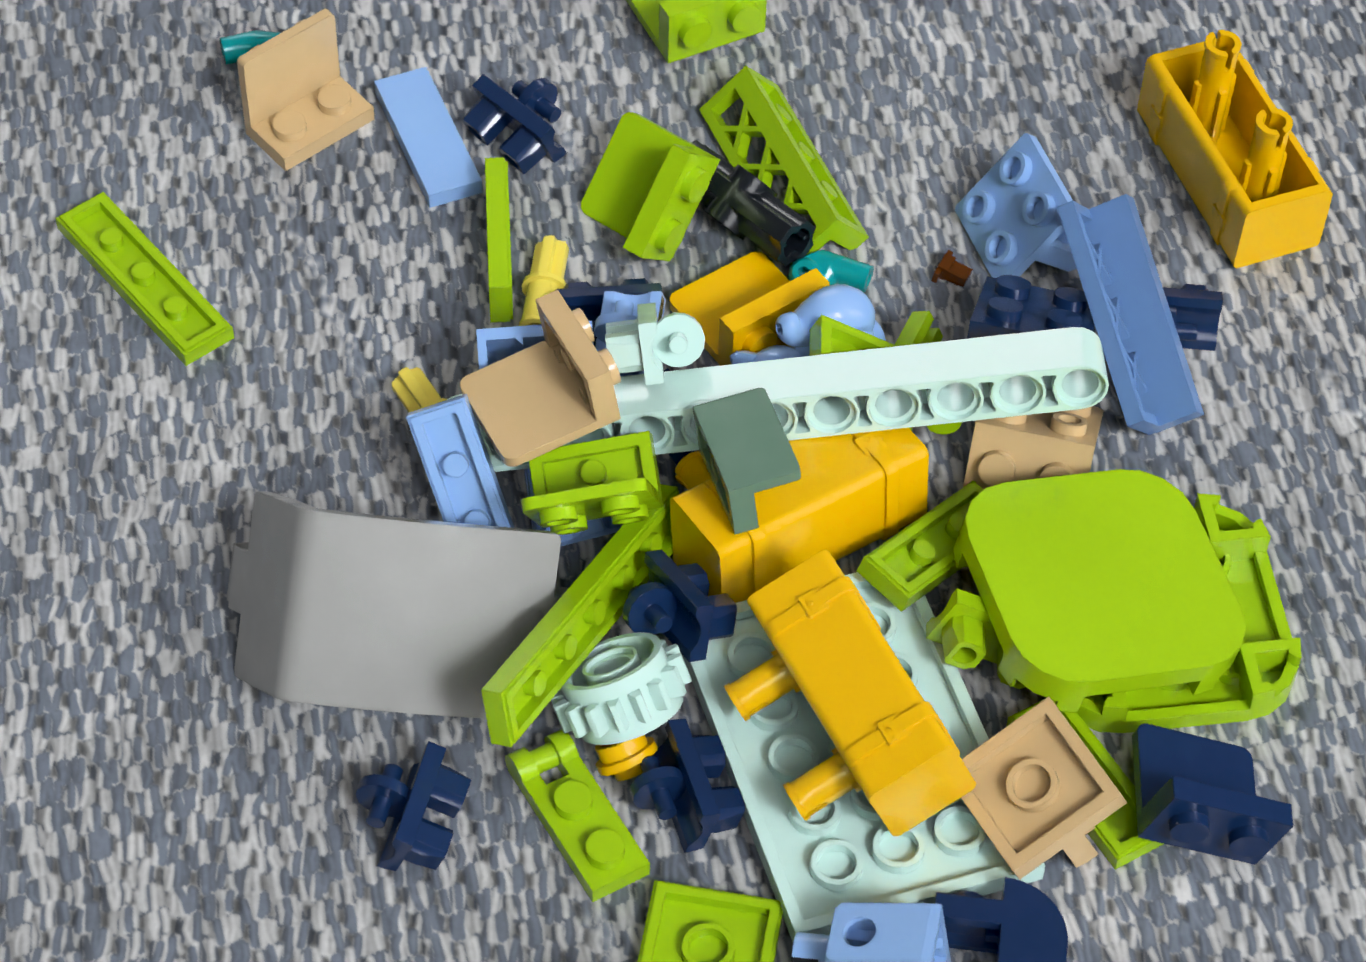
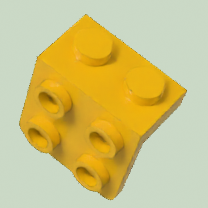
[669,251,830,365]

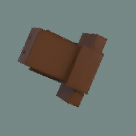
[931,250,973,287]

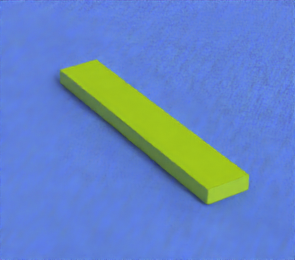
[481,484,679,747]

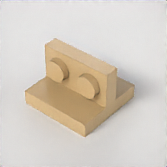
[961,697,1127,880]

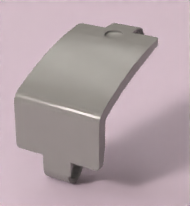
[227,491,568,719]

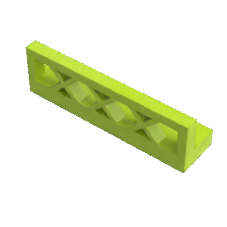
[699,66,869,265]

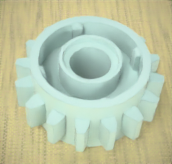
[551,632,691,745]

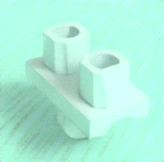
[605,302,705,385]

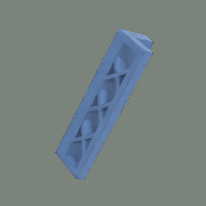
[1057,194,1204,435]

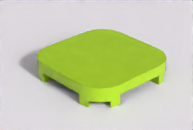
[953,469,1246,712]
[1077,493,1302,733]

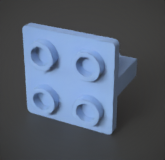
[955,133,1077,278]

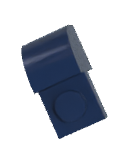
[935,877,1068,962]

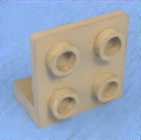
[237,9,375,171]

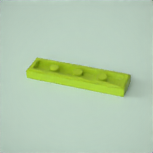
[55,192,234,366]

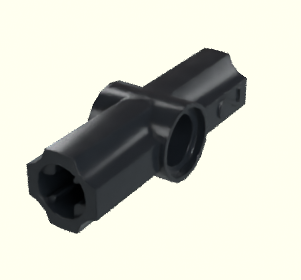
[692,140,816,267]

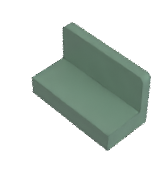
[693,387,801,535]

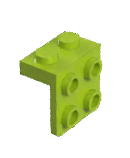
[626,0,767,64]
[581,112,720,261]
[521,431,664,535]

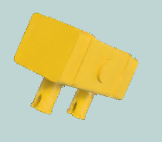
[1137,30,1333,268]
[670,428,929,603]
[724,550,976,837]

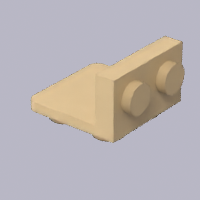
[460,290,621,467]
[963,406,1104,489]

